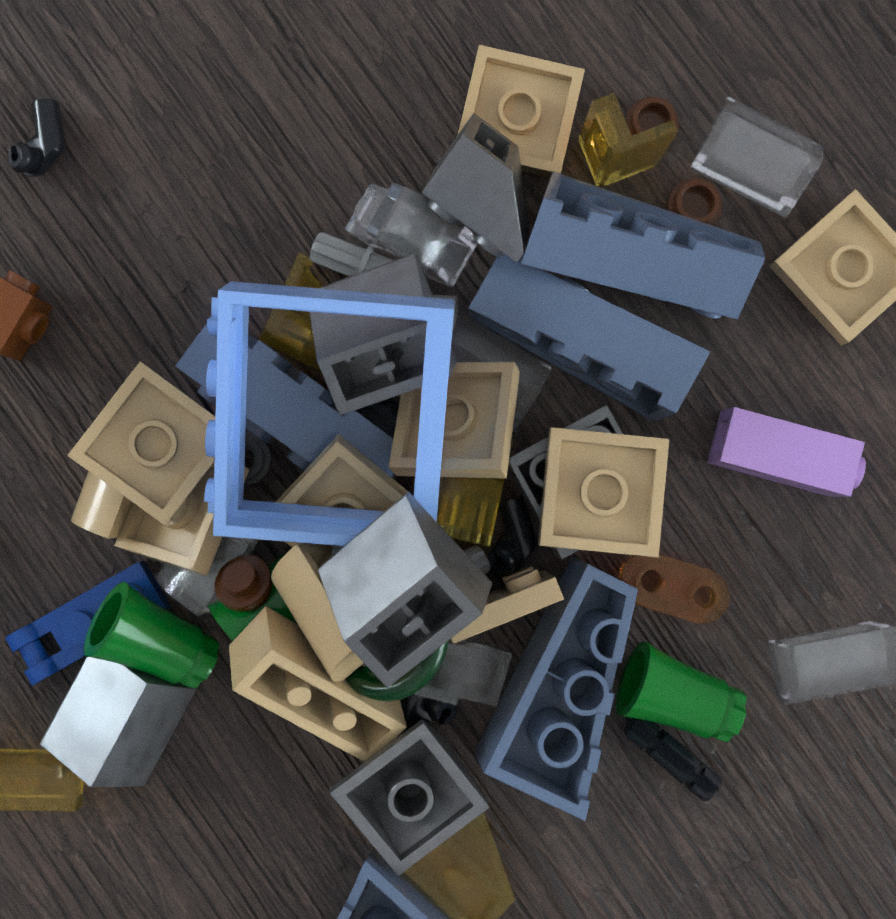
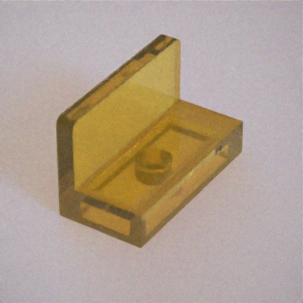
[578,93,678,187]
[0,749,83,812]

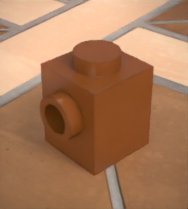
[0,270,53,362]

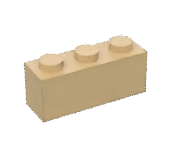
[229,606,407,762]

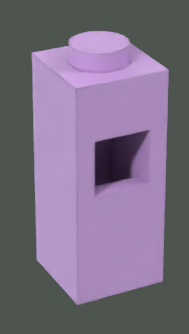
[707,407,866,497]

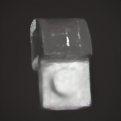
[344,183,478,287]
[414,639,512,707]

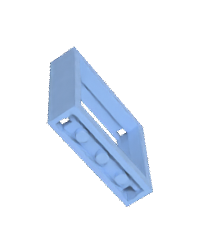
[204,281,454,546]

